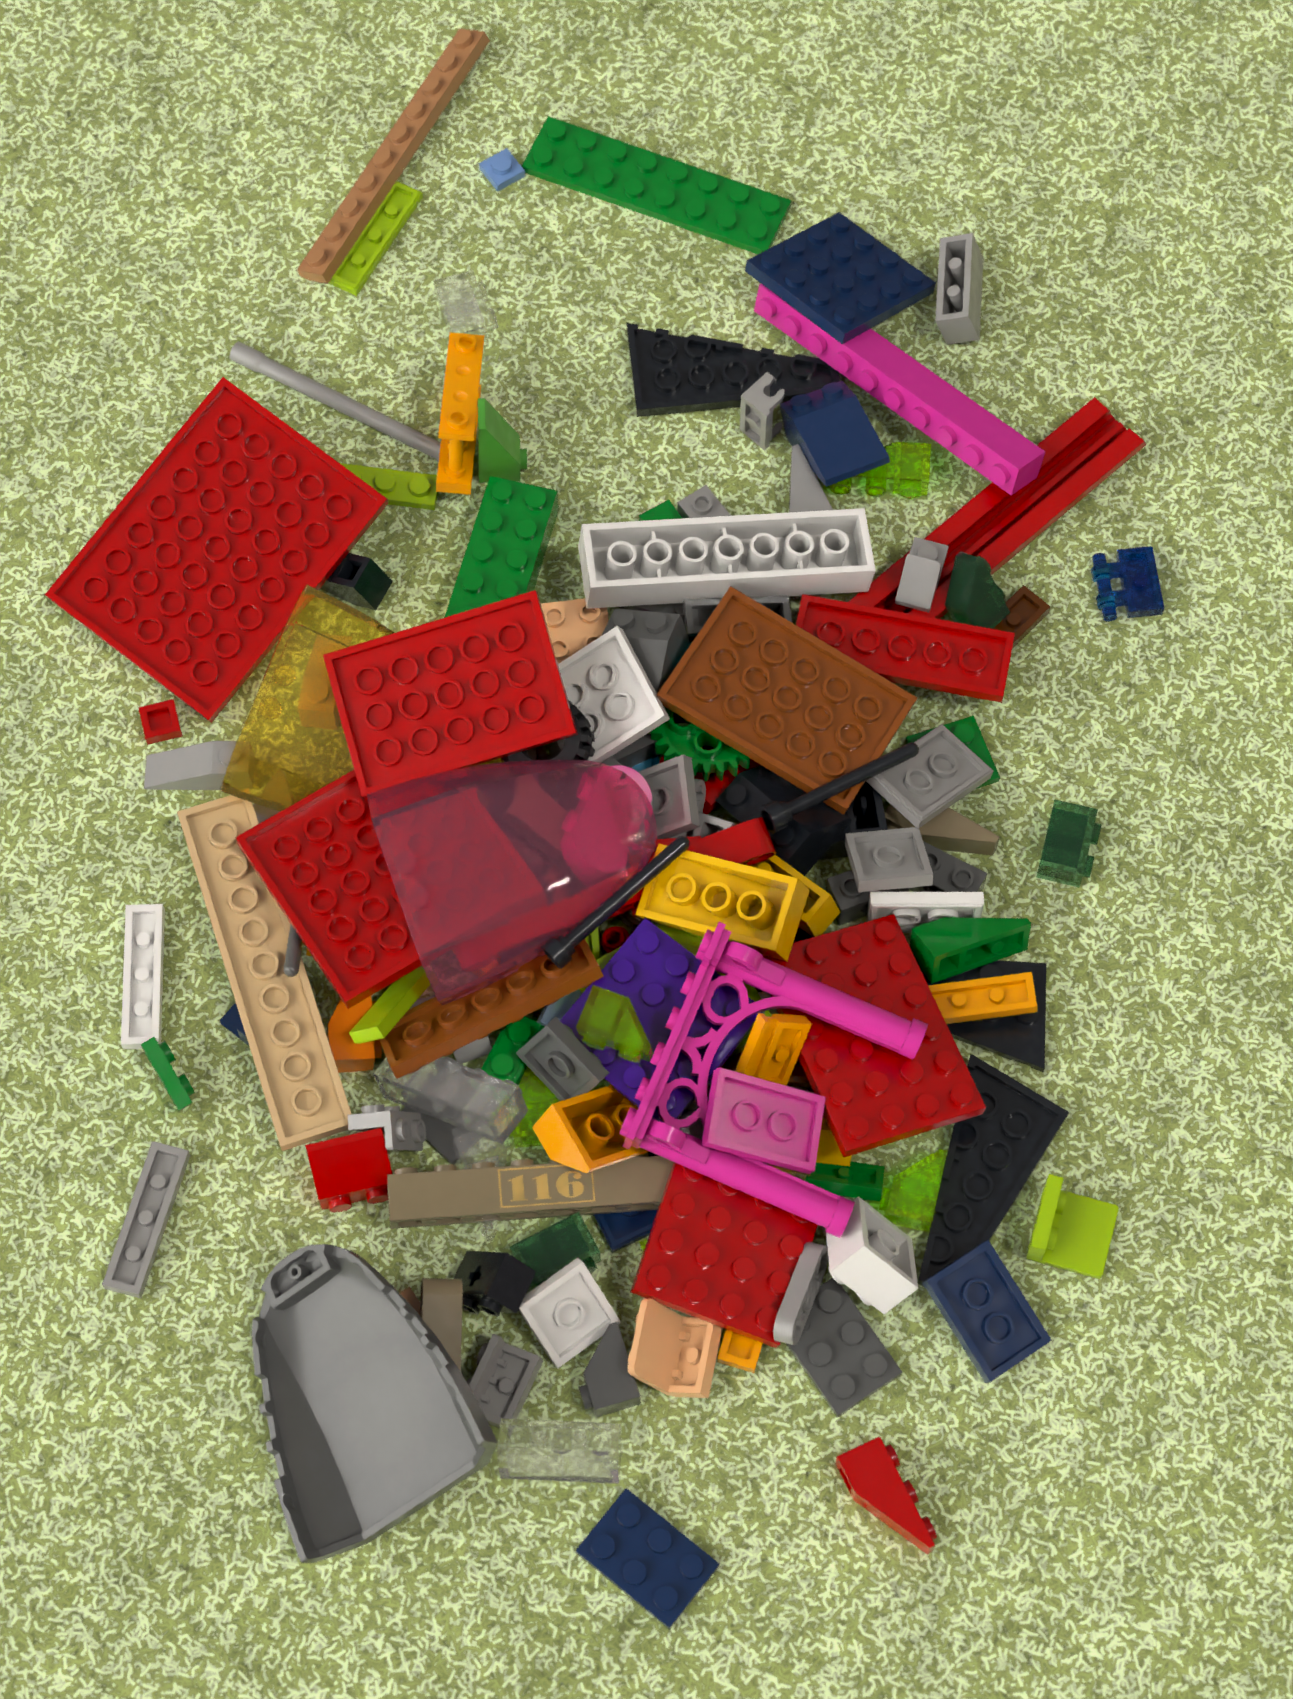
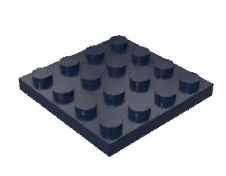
[745,212,936,344]

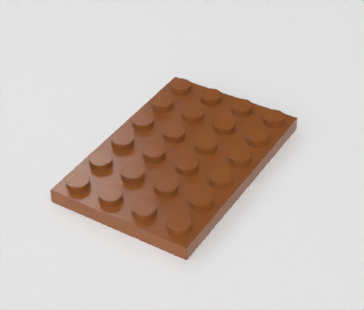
[657,586,917,815]

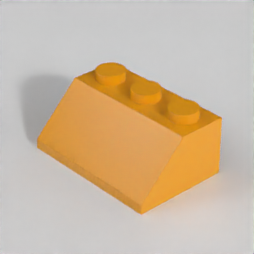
[532,1085,649,1173]

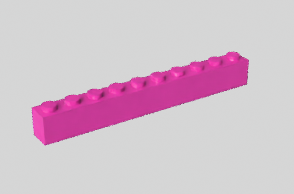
[754,284,1045,495]

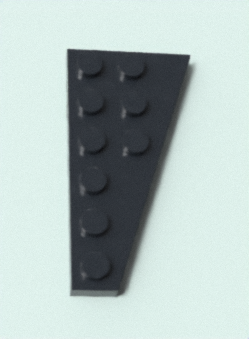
[921,960,1047,1072]
[918,1054,1069,1288]

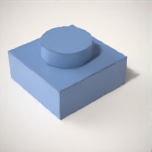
[479,148,525,192]

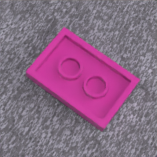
[701,1067,826,1174]

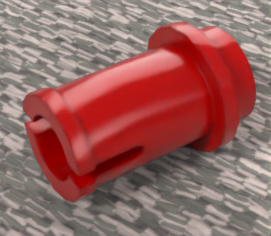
[601,926,630,953]

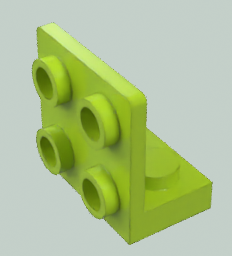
[1026,1174,1119,1279]

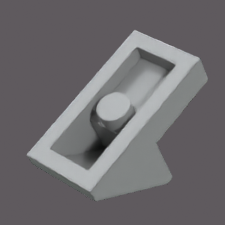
[895,537,949,613]

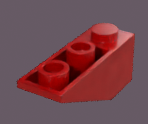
[835,1436,937,1554]

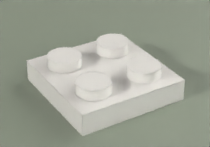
[519,1257,621,1368]

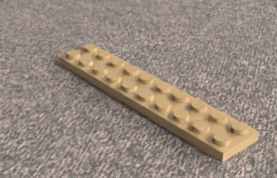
[177,790,352,1151]

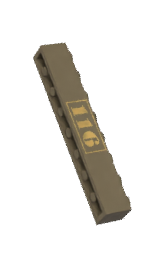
[387,1152,674,1229]

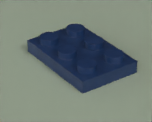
[922,1240,1052,1383]
[575,1488,720,1630]

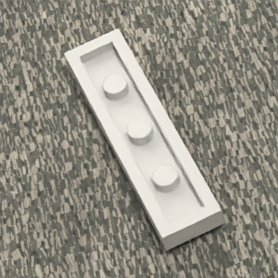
[121,904,165,1050]

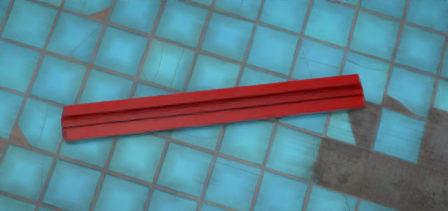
[659,397,1146,815]

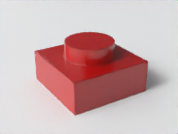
[138,699,183,745]

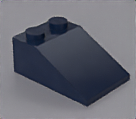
[779,381,890,486]

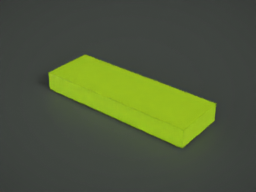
[349,965,437,1044]

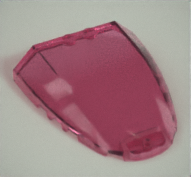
[367,760,657,1005]

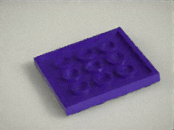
[560,918,765,1122]

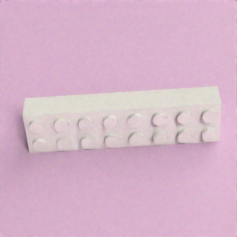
[578,508,876,609]

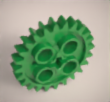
[650,707,750,781]

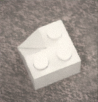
[826,1196,918,1314]

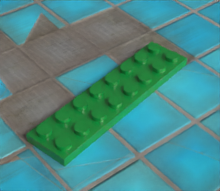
[522,116,792,254]

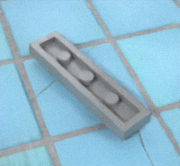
[102,1141,191,1299]

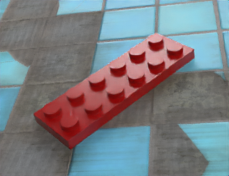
[796,594,1015,703]

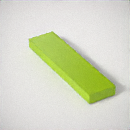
[329,181,423,296]

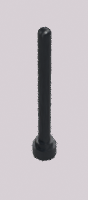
[760,742,919,834]
[541,836,690,970]

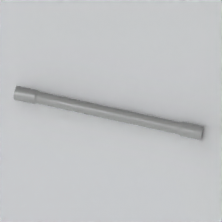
[229,341,441,462]

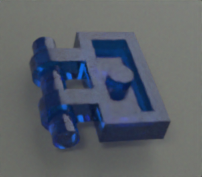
[1091,546,1164,622]

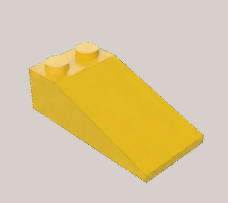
[635,843,810,962]

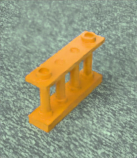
[436,332,484,495]

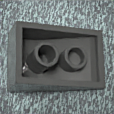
[602,608,691,694]

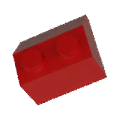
[305,1127,393,1213]

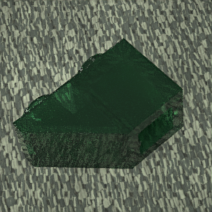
[945,551,1010,629]

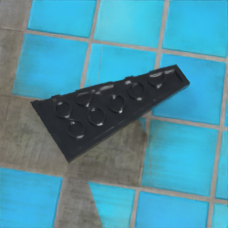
[626,323,840,417]

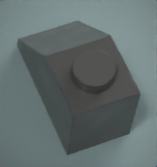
[579,1322,641,1418]

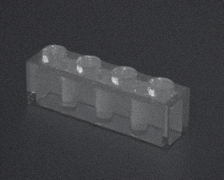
[373,1057,528,1144]

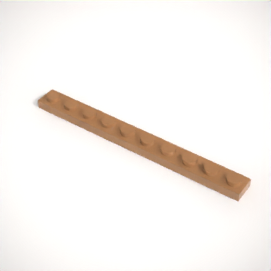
[297,28,490,284]

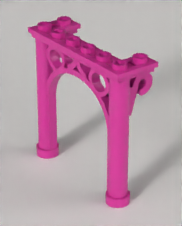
[619,922,928,1238]

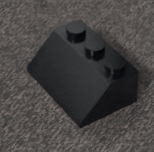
[716,765,852,876]

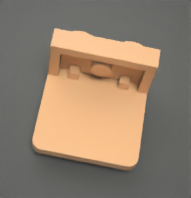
[541,598,609,664]
[628,1298,722,1398]

